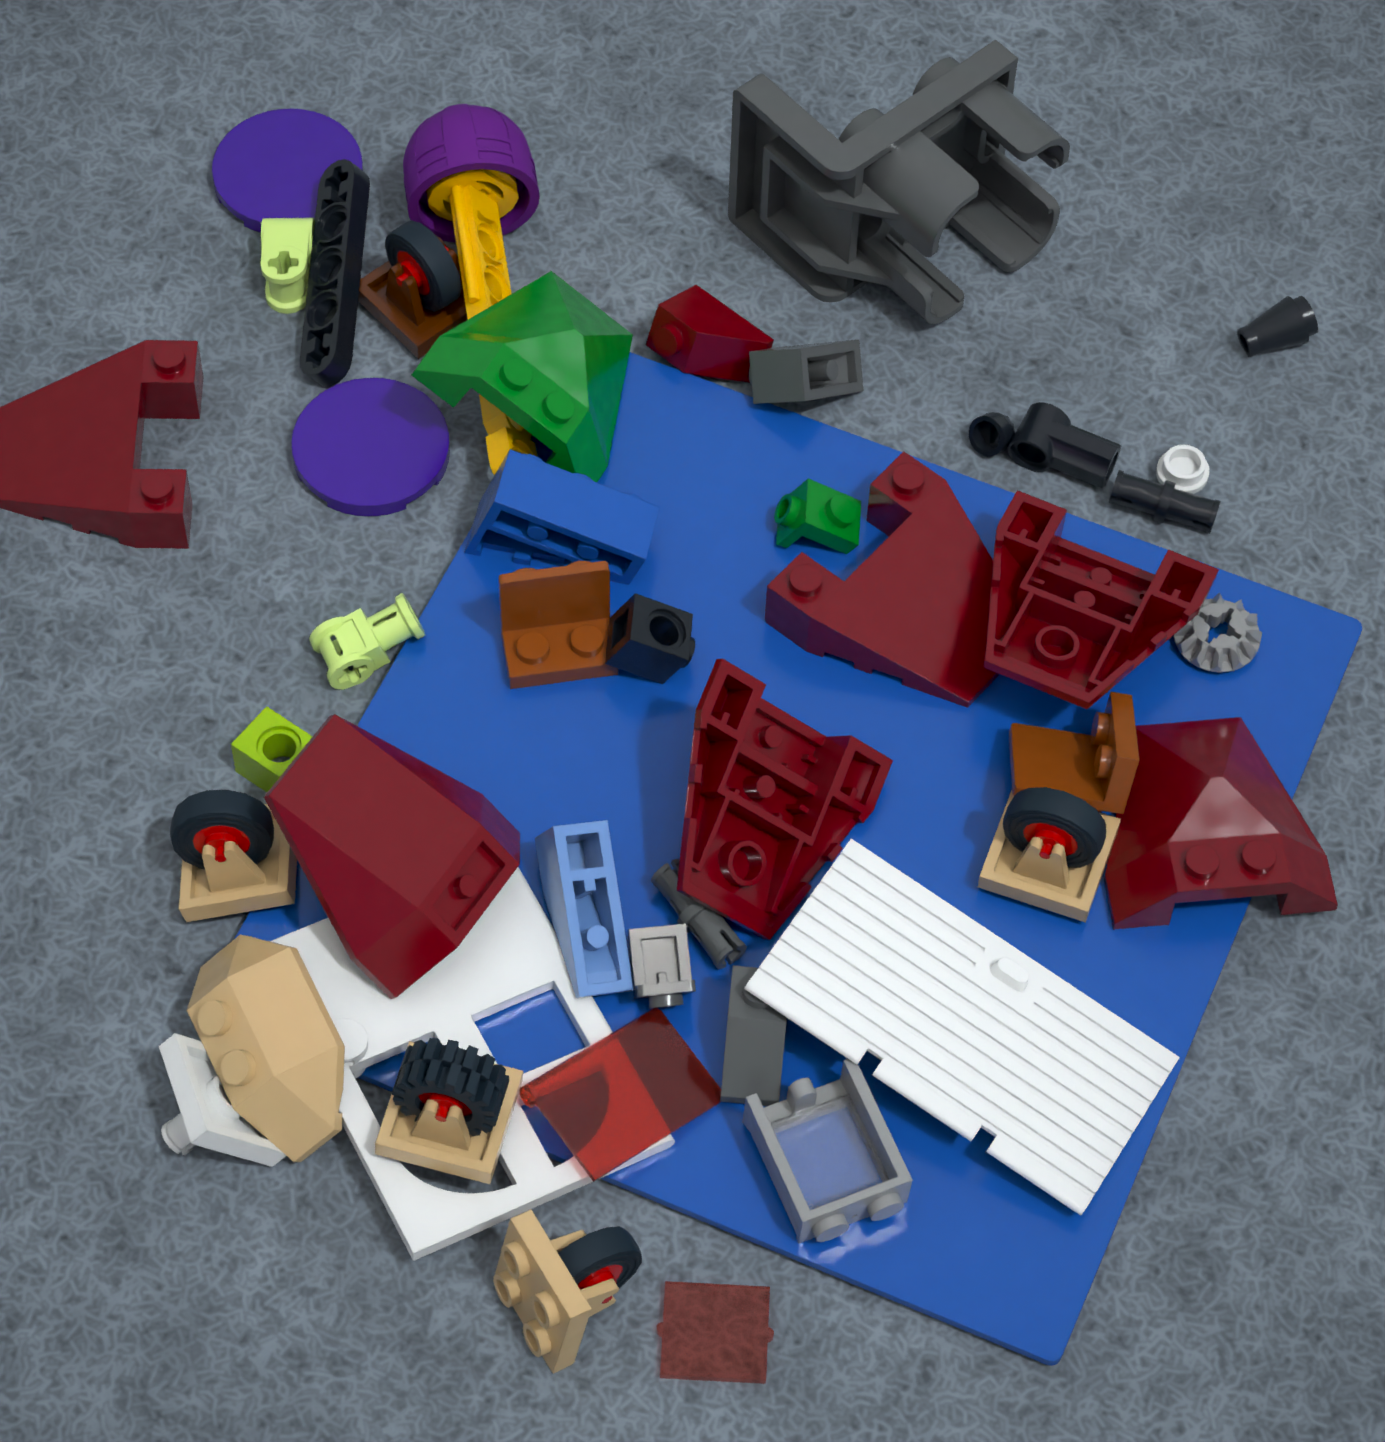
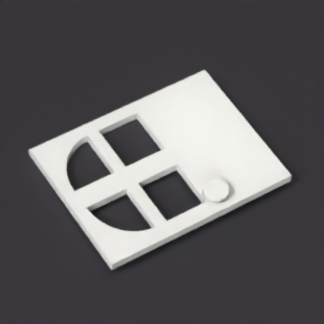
[271,867,675,1261]

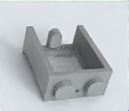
[742,1059,913,1243]

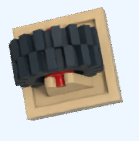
[375,1038,523,1184]

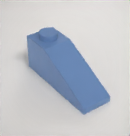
[535,820,634,998]

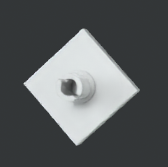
[159,1033,286,1167]

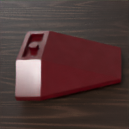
[264,714,520,999]

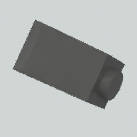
[749,340,864,404]
[720,965,787,1106]

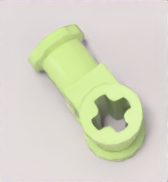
[309,593,425,690]

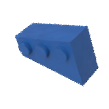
[464,449,660,585]

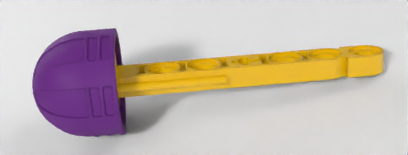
[403,104,540,475]

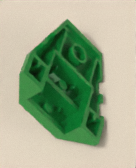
[411,271,633,482]

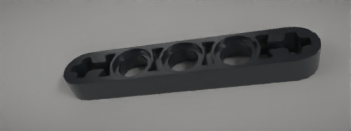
[300,159,370,387]

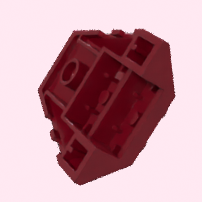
[984,490,1219,709]
[676,658,893,940]
[1104,717,1338,930]

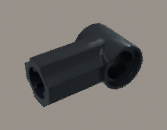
[1008,402,1121,488]

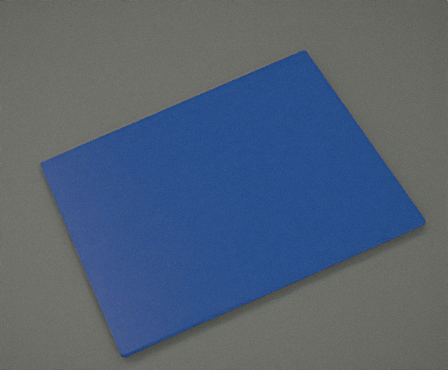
[234,352,1362,1366]

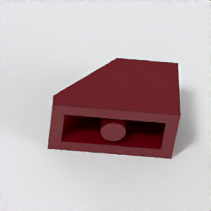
[645,284,774,383]

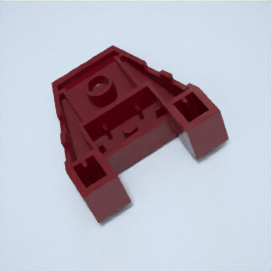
[0,340,204,549]
[765,451,1000,708]

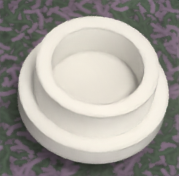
[1156,445,1209,494]

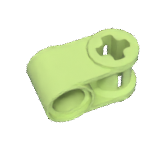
[260,218,315,314]

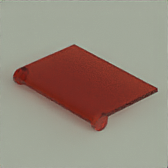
[519,1008,721,1182]

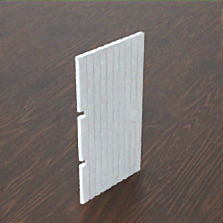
[744,839,1180,1216]

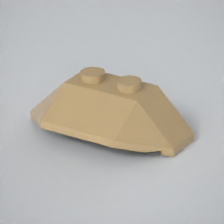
[187,934,345,1162]

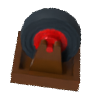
[358,220,468,359]

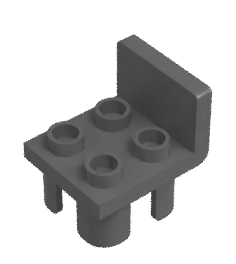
[728,39,1070,324]

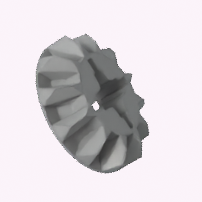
[1174,592,1262,672]

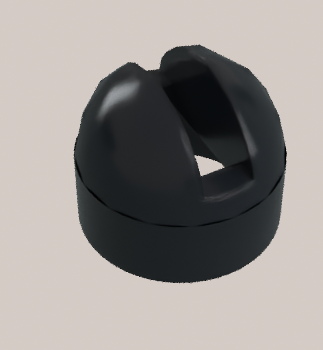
[969,412,1015,457]

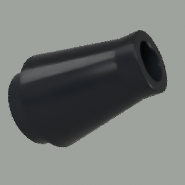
[1237,296,1318,357]

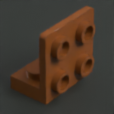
[498,561,618,689]
[1009,692,1139,814]

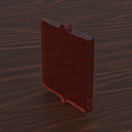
[657,1281,774,1384]

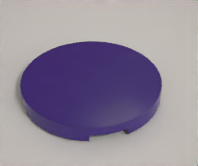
[212,109,363,233]
[292,378,450,516]

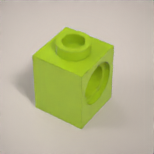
[231,706,313,792]

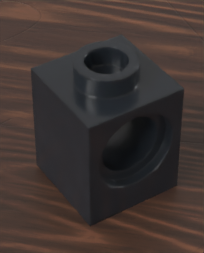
[605,593,695,684]

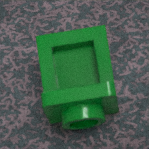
[774,478,861,554]

